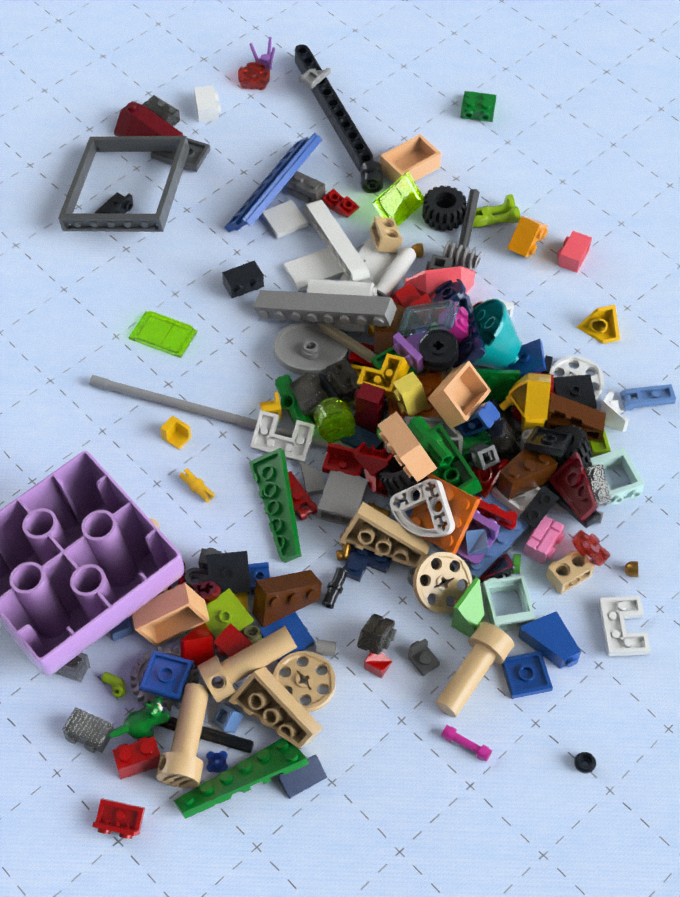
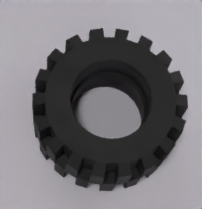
[422,185,467,231]
[550,425,592,471]
[379,457,432,500]

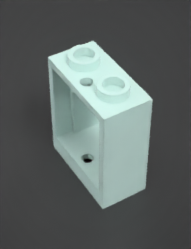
[586,448,645,506]
[482,575,535,632]

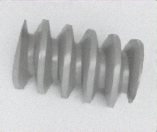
[443,240,482,270]

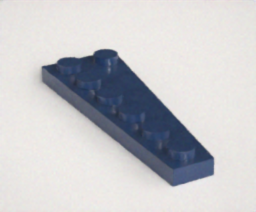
[453,295,486,369]

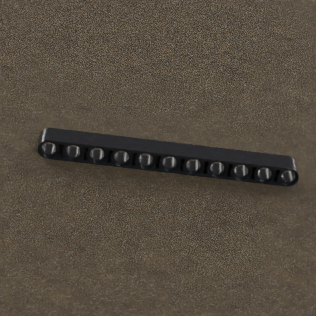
[295,44,373,172]

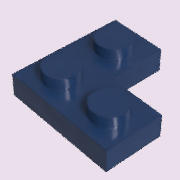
[343,545,393,582]

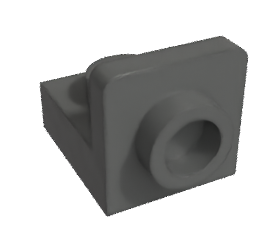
[408,639,440,676]

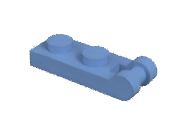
[620,384,676,411]

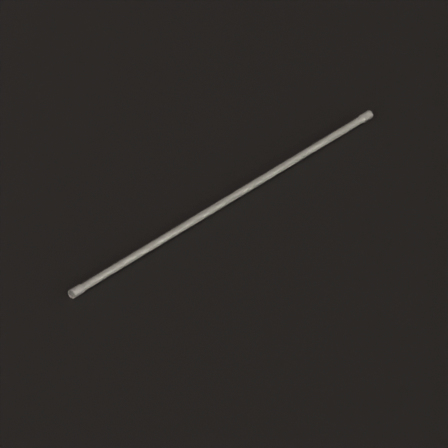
[89,375,603,524]

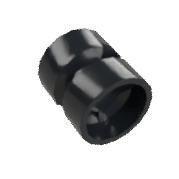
[360,161,383,193]

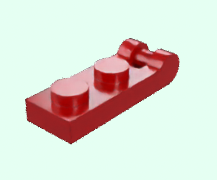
[288,471,318,521]
[473,495,518,530]

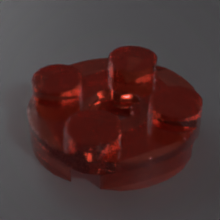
[238,62,270,90]
[572,530,611,566]

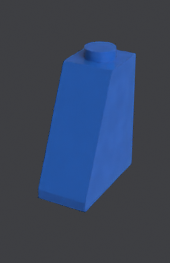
[518,611,581,669]

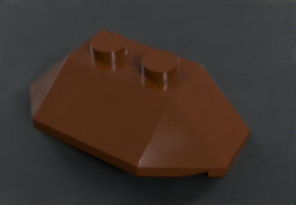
[374,301,412,355]

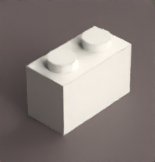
[194,85,221,122]

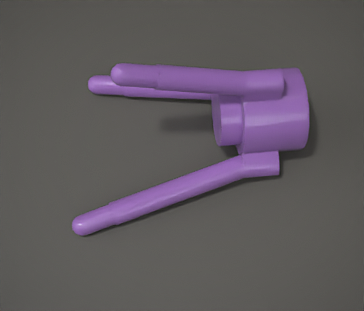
[249,37,275,71]

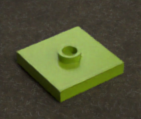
[206,588,254,639]

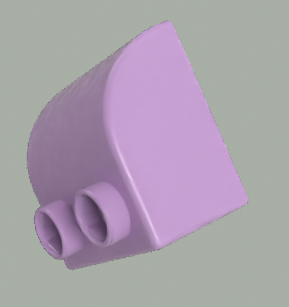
[0,451,184,676]

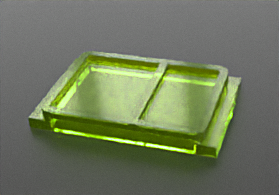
[373,171,424,226]
[129,311,198,358]

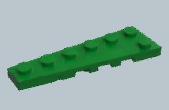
[249,448,302,563]
[174,738,309,819]

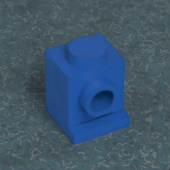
[248,562,270,595]

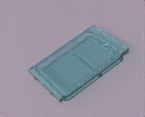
[396,300,460,336]

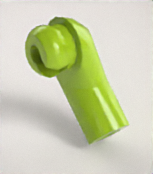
[101,672,126,698]

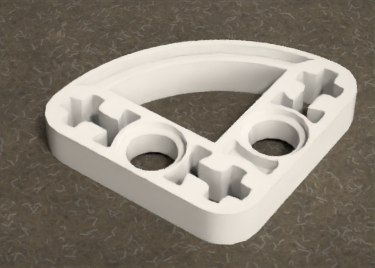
[390,478,455,538]

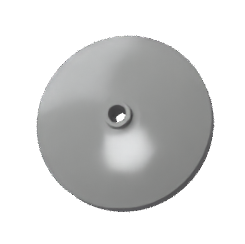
[274,321,348,376]

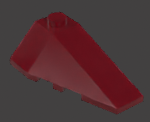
[114,101,183,136]

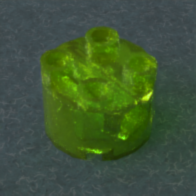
[313,397,356,443]

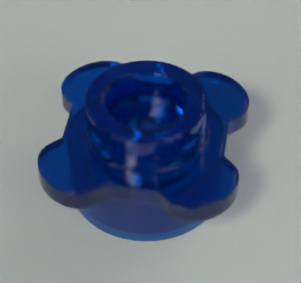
[206,751,228,773]

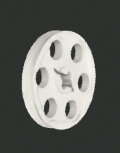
[549,356,604,399]

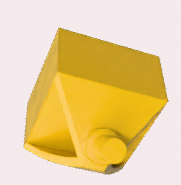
[499,373,551,420]

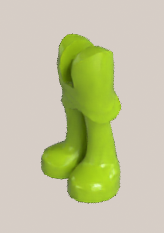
[473,194,521,228]

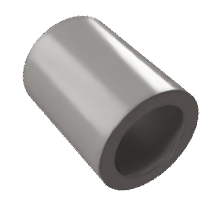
[316,640,336,656]

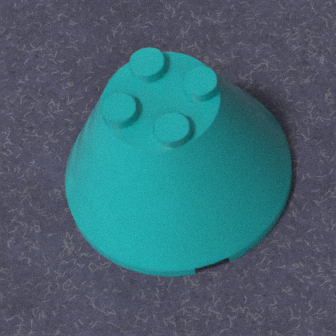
[472,299,522,370]

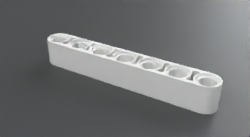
[304,199,370,282]

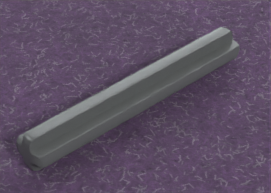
[458,189,480,251]

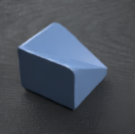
[465,529,488,555]
[110,618,133,641]
[212,703,244,733]

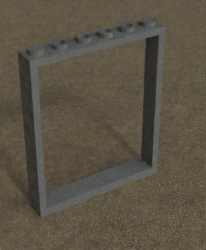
[58,136,190,232]

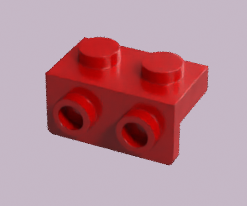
[322,443,363,476]
[92,798,145,839]

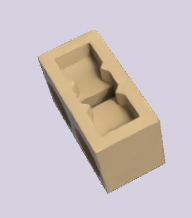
[370,216,402,254]
[546,548,595,595]

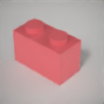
[557,231,592,273]

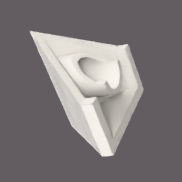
[601,391,629,432]

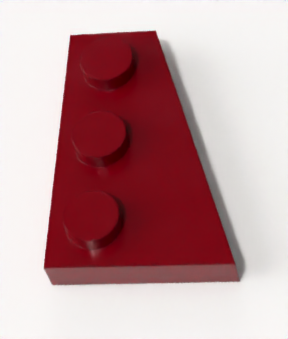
[548,452,598,521]

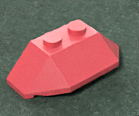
[404,266,475,299]

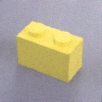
[393,372,429,416]

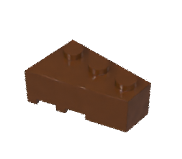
[545,393,606,442]
[496,449,558,500]
[252,570,322,628]

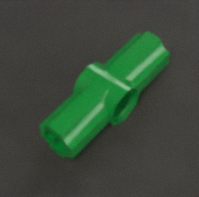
[274,375,311,426]
[407,416,454,467]

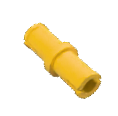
[179,468,215,503]

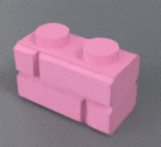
[523,515,565,564]

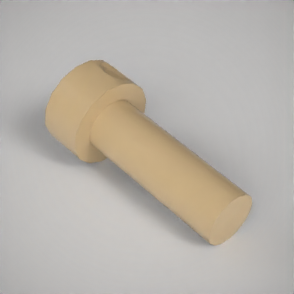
[435,622,514,718]
[197,626,298,703]
[156,683,210,788]

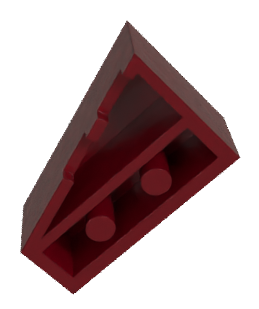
[353,382,389,435]

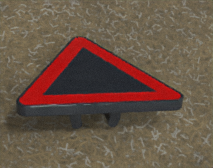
[479,553,516,583]

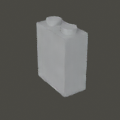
[317,470,368,526]

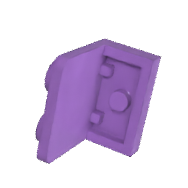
[393,327,429,372]
[456,510,500,565]

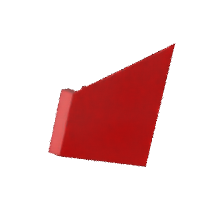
[353,442,394,476]
[471,459,509,499]
[180,623,214,666]

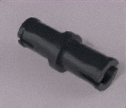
[321,567,349,609]

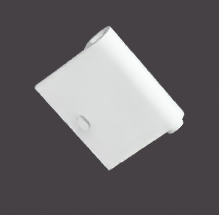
[340,237,416,297]
[302,278,377,333]

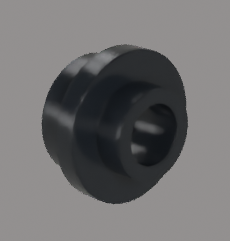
[574,752,596,774]

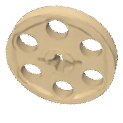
[413,552,472,614]
[273,651,335,712]

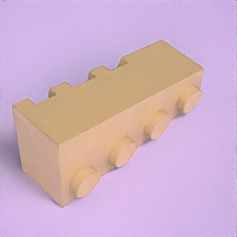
[339,502,431,568]
[228,667,323,749]

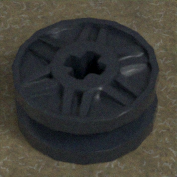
[418,329,459,372]

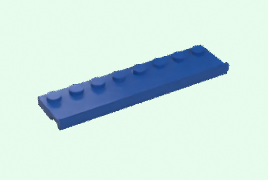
[224,133,322,232]

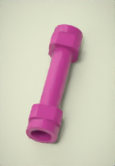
[441,725,492,762]

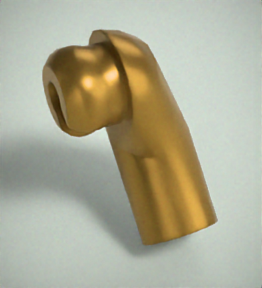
[336,533,352,561]

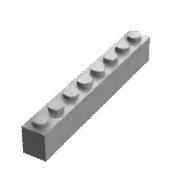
[253,290,397,327]

